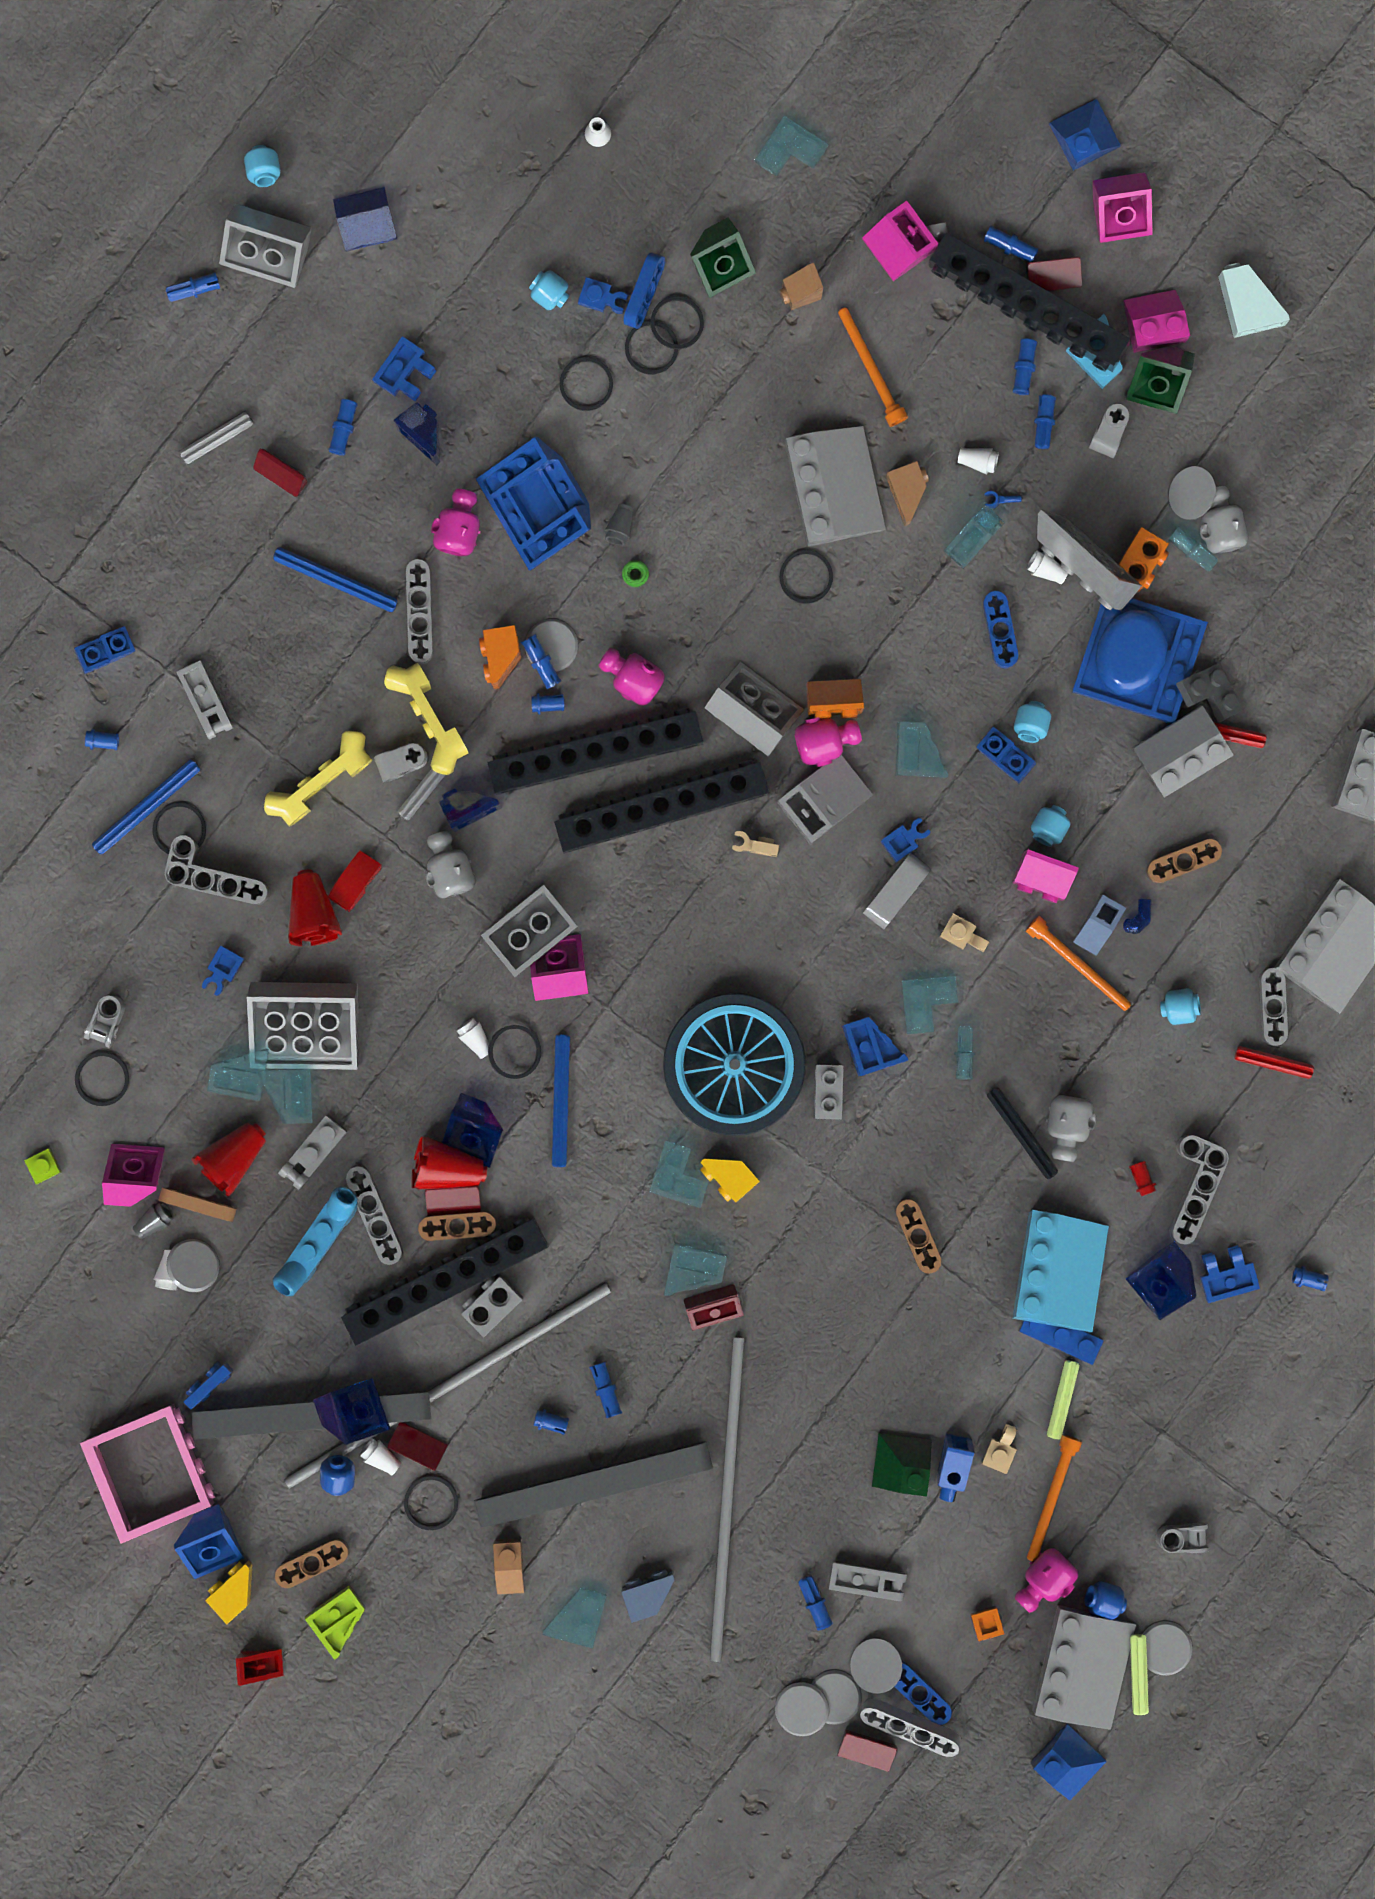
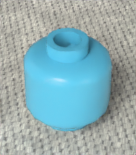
[244,145,281,187]
[529,270,570,310]
[1014,701,1051,743]
[1031,805,1071,847]
[1160,988,1201,1025]

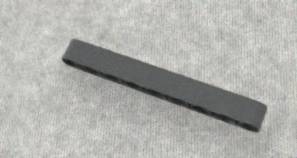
[192,1392,431,1439]
[474,1441,713,1527]

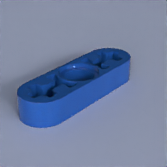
[624,252,665,329]
[983,591,1018,669]
[894,1661,952,1725]

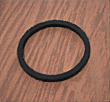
[650,296,704,349]
[625,321,678,375]
[560,357,613,411]
[779,550,833,604]
[152,803,207,855]
[488,1025,541,1079]
[75,1052,129,1106]
[404,1476,458,1530]

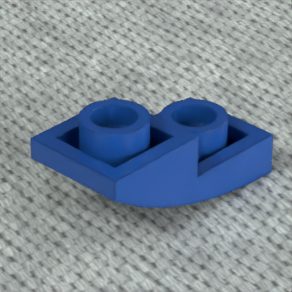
[74,626,136,674]
[976,727,1036,784]

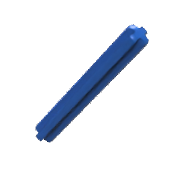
[273,547,398,612]
[92,759,200,854]
[552,1034,570,1167]

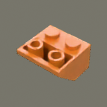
[479,625,521,689]
[806,679,864,719]

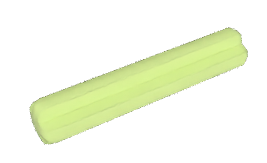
[1047,1360,1079,1439]
[1130,1634,1149,1715]

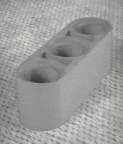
[863,853,931,930]

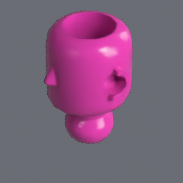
[431,488,481,556]
[598,648,665,706]
[795,718,862,767]
[1015,1548,1078,1613]

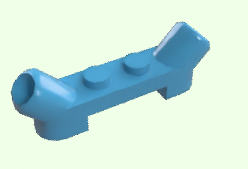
[272,1186,358,1296]

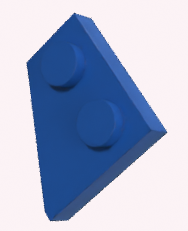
[842,1017,909,1077]

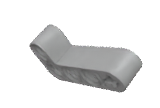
[165,835,270,905]
[1169,1135,1229,1244]

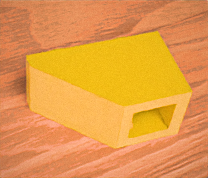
[699,1158,760,1203]
[205,1561,252,1624]

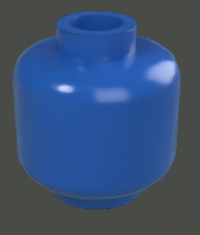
[320,1455,355,1496]
[1085,1581,1127,1620]

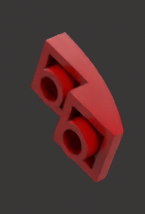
[328,850,382,912]

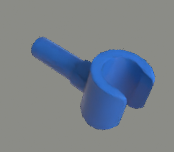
[984,491,1022,509]

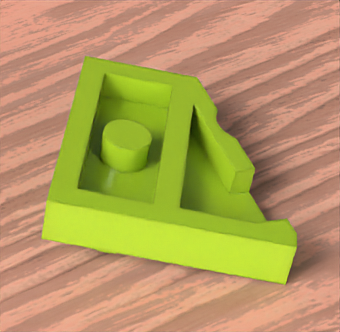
[305,1586,365,1660]

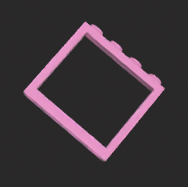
[80,1404,216,1544]

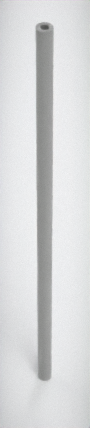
[710,1337,744,1662]

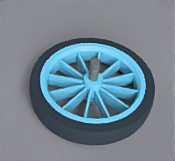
[663,993,806,1136]

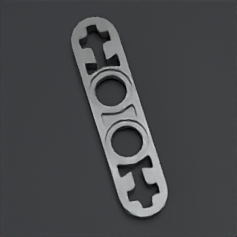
[406,559,433,664]
[346,1166,403,1265]
[860,1699,961,1757]

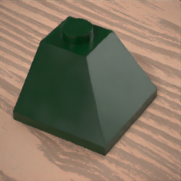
[690,217,756,298]
[1126,346,1195,414]
[872,1433,932,1497]

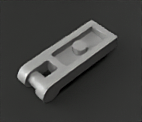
[176,660,233,740]
[278,1115,347,1190]
[828,1561,907,1601]

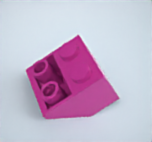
[862,201,938,281]

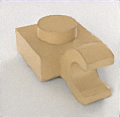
[732,831,779,857]
[940,913,989,952]
[981,1424,1017,1474]

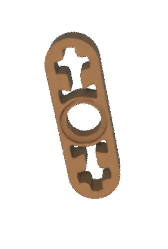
[1146,839,1222,883]
[158,1187,237,1222]
[895,1199,941,1274]
[418,1212,497,1241]
[275,1539,349,1588]

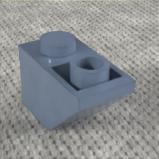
[1073,895,1126,956]
[621,1569,675,1623]

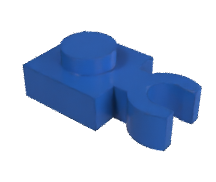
[578,277,628,314]
[880,818,931,863]
[202,945,245,996]

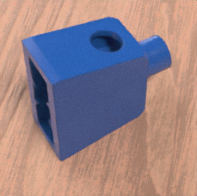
[937,1433,974,1502]

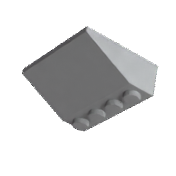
[785,426,886,547]
[1037,510,1142,610]
[1274,879,1375,1014]
[247,982,359,1070]
[1032,1604,1136,1730]

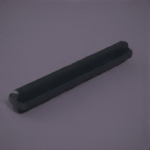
[987,1087,1058,1179]

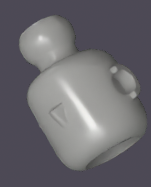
[1200,486,1248,554]
[426,831,475,899]
[1046,1095,1096,1162]

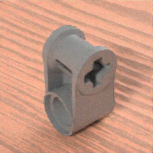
[1089,404,1129,458]
[374,743,428,783]
[84,995,125,1048]
[1155,1523,1209,1553]

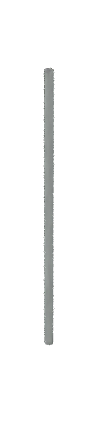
[284,1283,611,1489]

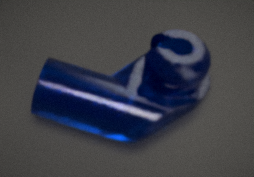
[1123,899,1152,934]

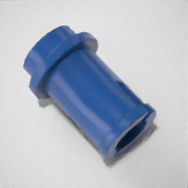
[531,693,564,715]
[85,729,119,750]
[1292,1266,1328,1292]
[533,1409,569,1435]

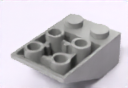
[777,755,873,845]

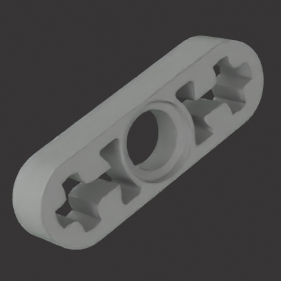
[1259,968,1288,1046]

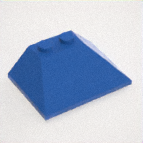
[476,437,591,571]

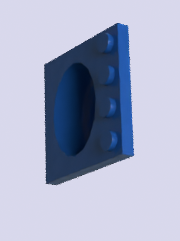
[1072,598,1208,724]

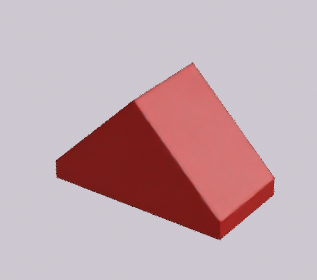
[236,1649,284,1686]

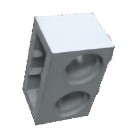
[814,1065,843,1120]
[461,1275,523,1338]

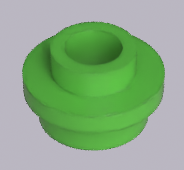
[622,560,649,587]

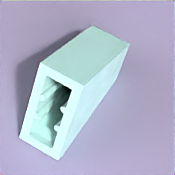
[1218,263,1290,338]

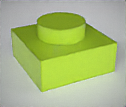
[24,1148,62,1185]

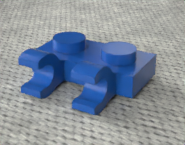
[372,336,437,402]
[1200,1245,1260,1303]
[184,1361,234,1410]

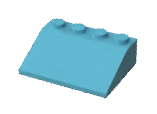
[1012,1210,1109,1332]

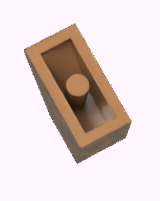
[779,263,823,310]
[886,461,929,526]
[493,1538,524,1594]

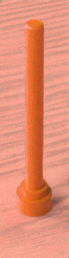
[838,307,908,427]
[1025,915,1131,1011]
[1027,1434,1082,1562]

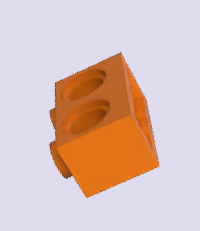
[1119,527,1169,592]

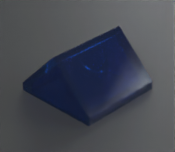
[333,187,397,252]

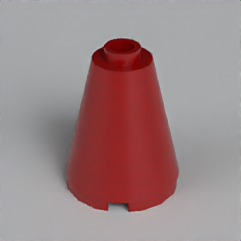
[288,869,342,946]
[191,1123,266,1196]
[411,1136,487,1190]

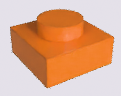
[971,1607,1004,1641]

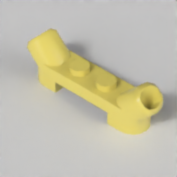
[384,662,469,775]
[264,731,372,827]

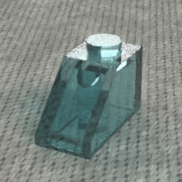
[944,505,1005,569]

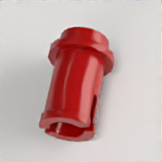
[1129,1161,1157,1196]

